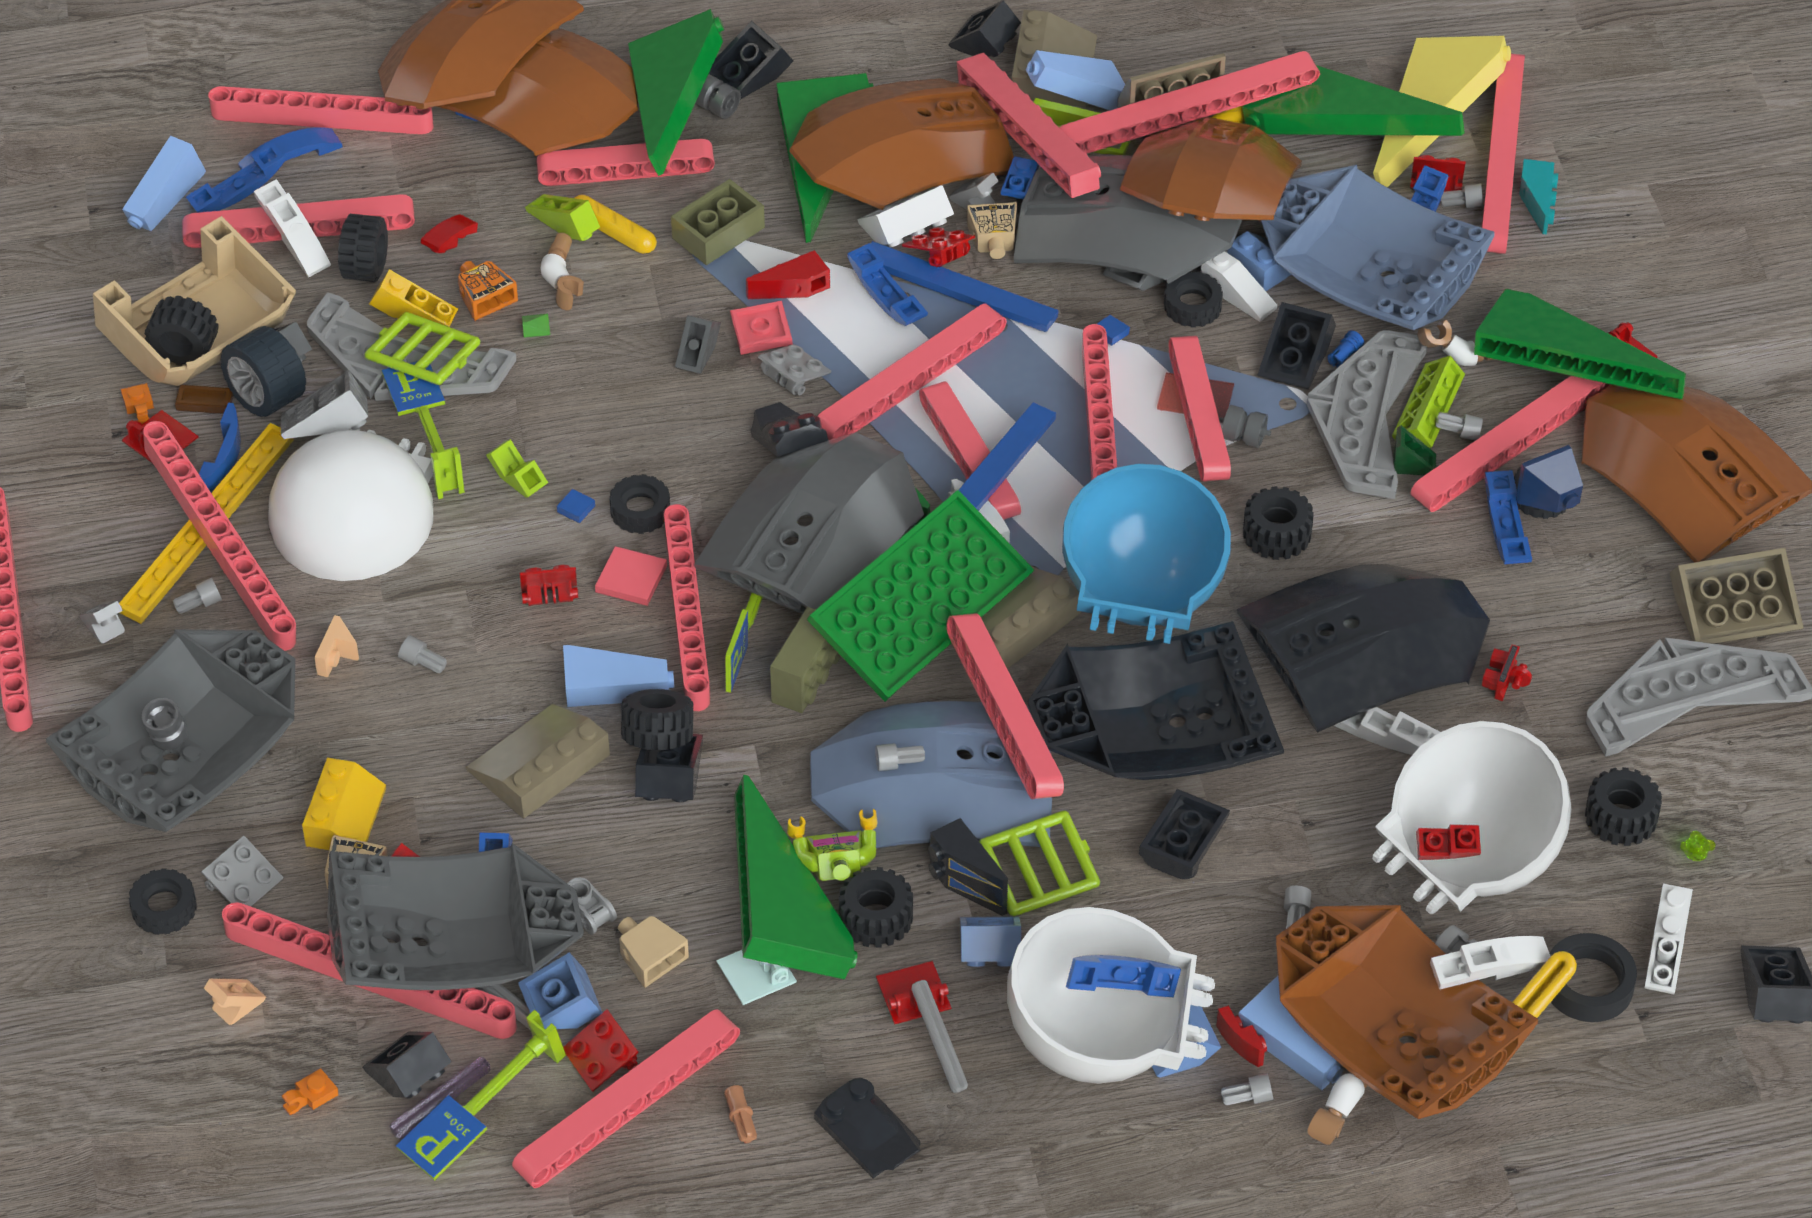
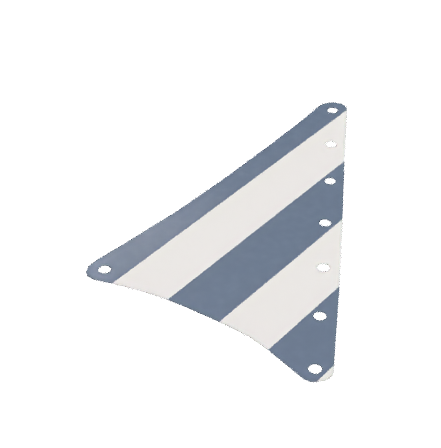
[692,240,1309,576]

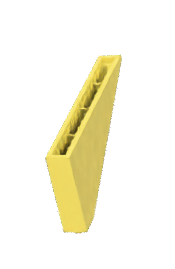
[1373,36,1511,187]

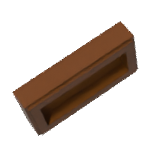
[175,385,234,414]

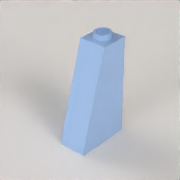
[1026,50,1125,110]
[122,136,206,231]
[563,645,674,707]
[1239,976,1343,1090]

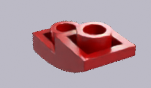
[421,214,478,253]
[1416,824,1481,860]
[1216,1005,1267,1067]

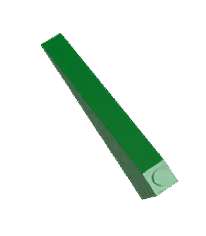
[628,9,725,176]
[1242,65,1465,136]
[776,73,874,243]
[1474,289,1686,399]
[734,775,858,979]

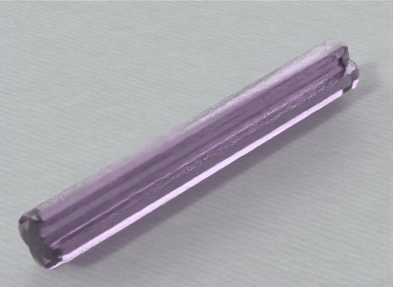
[390,1057,491,1139]

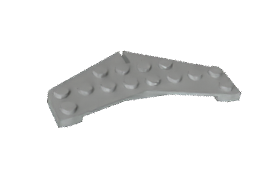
[307,292,517,401]
[1306,330,1427,499]
[1586,637,1812,757]

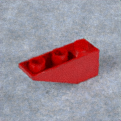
[746,250,830,299]

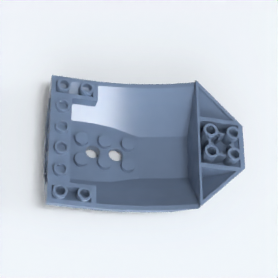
[1260,165,1495,330]
[810,701,1052,848]

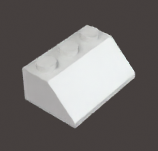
[857,185,954,248]

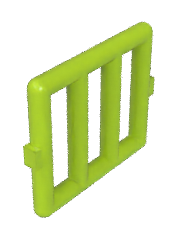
[364,312,480,385]
[979,810,1100,916]

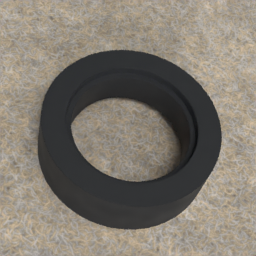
[1549,933,1637,1022]

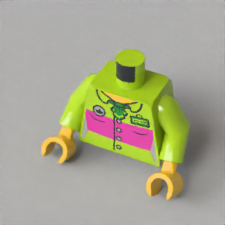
[787,809,878,881]

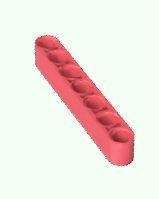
[536,139,715,186]
[1169,336,1231,482]
[919,381,1021,520]

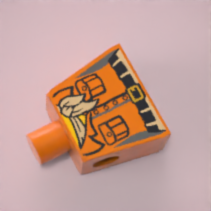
[458,261,518,321]

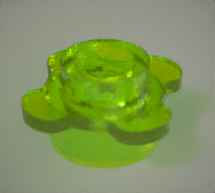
[1680,831,1716,861]

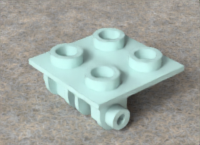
[716,950,797,1005]

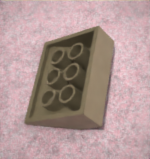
[1012,10,1097,107]
[1117,53,1226,108]
[1670,548,1804,644]
[981,567,1081,669]
[466,704,610,819]

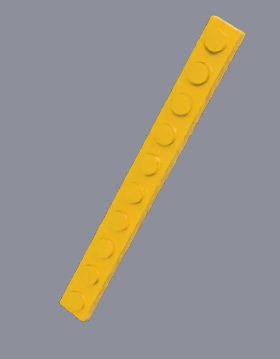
[119,423,294,624]

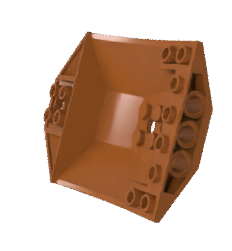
[378,0,584,109]
[437,28,638,156]
[790,78,1014,210]
[1120,117,1302,221]
[1581,385,1812,563]
[1276,905,1538,1119]

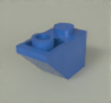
[1001,156,1039,199]

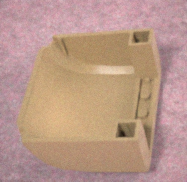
[93,216,296,386]

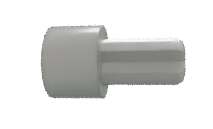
[1440,184,1483,208]
[1436,412,1483,441]
[173,577,222,614]
[398,635,447,673]
[875,743,925,771]
[1284,885,1311,929]
[1221,1073,1274,1105]

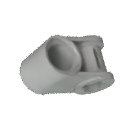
[567,877,617,935]

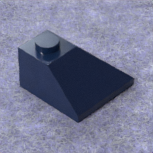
[1516,445,1583,513]

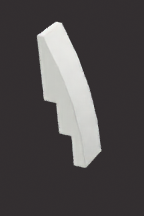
[1333,707,1440,755]

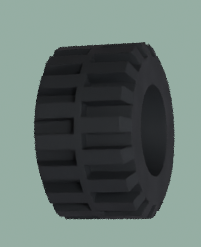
[338,213,388,282]
[144,296,219,366]
[1243,486,1314,560]
[621,689,693,750]
[1585,767,1662,846]
[839,867,913,948]

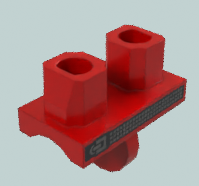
[1482,644,1532,701]

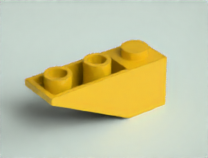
[369,269,458,327]

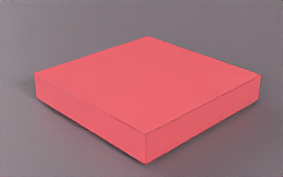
[730,301,793,355]
[595,546,667,606]

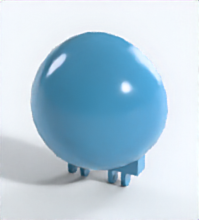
[1062,464,1231,644]

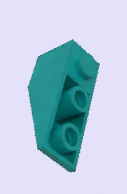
[1519,159,1559,235]

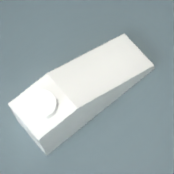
[1201,251,1277,322]

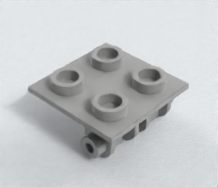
[758,344,831,396]
[201,835,284,906]

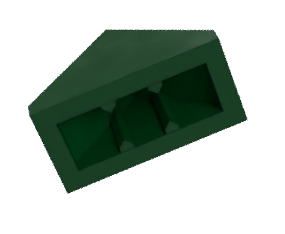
[1394,425,1436,476]

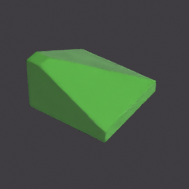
[522,313,550,338]

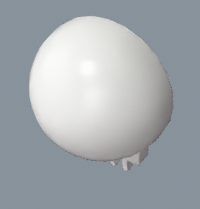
[268,428,433,581]
[1372,721,1572,914]
[1007,907,1215,1084]

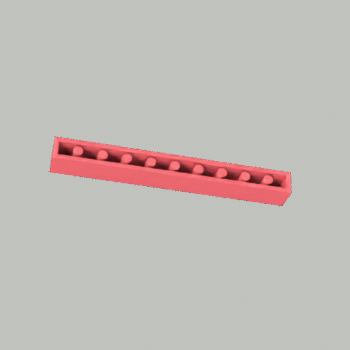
[957,53,1101,198]

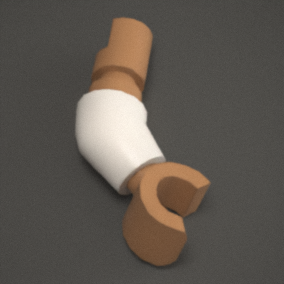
[540,233,584,311]
[1417,319,1494,366]
[1307,1072,1368,1145]

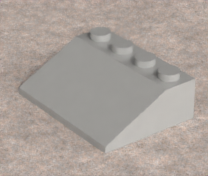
[281,370,368,439]

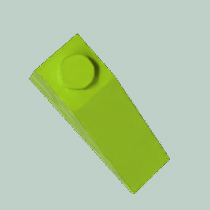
[525,194,600,241]

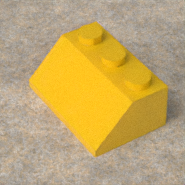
[302,757,386,850]

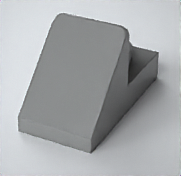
[949,173,998,210]
[79,601,125,643]

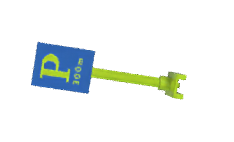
[381,361,465,499]
[725,593,763,693]
[396,1009,566,1181]

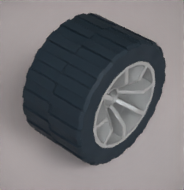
[220,326,306,417]

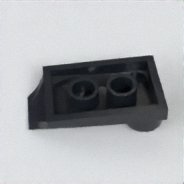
[750,402,828,457]
[1139,789,1230,879]
[814,1078,921,1179]

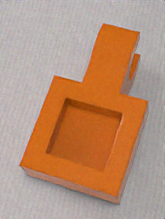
[121,383,154,424]
[282,1068,338,1115]

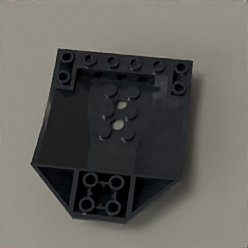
[1237,564,1490,733]
[1028,621,1284,780]

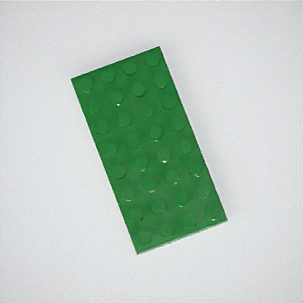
[807,490,1035,702]

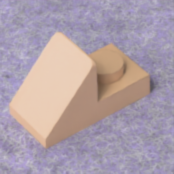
[315,615,359,677]
[204,978,266,1025]

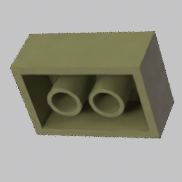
[671,179,765,266]
[770,607,841,713]

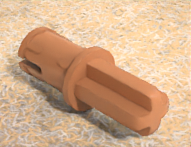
[724,1085,757,1144]

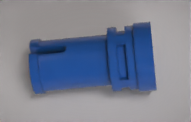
[1327,330,1364,368]

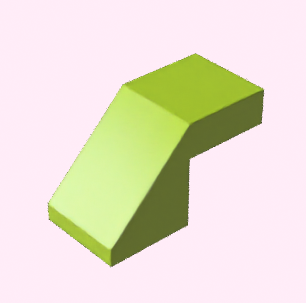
[486,439,548,498]

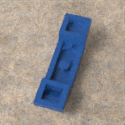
[238,127,343,169]
[186,141,286,213]
[1411,166,1449,212]
[847,243,928,326]
[199,402,241,493]
[1485,470,1532,564]
[1066,955,1181,998]

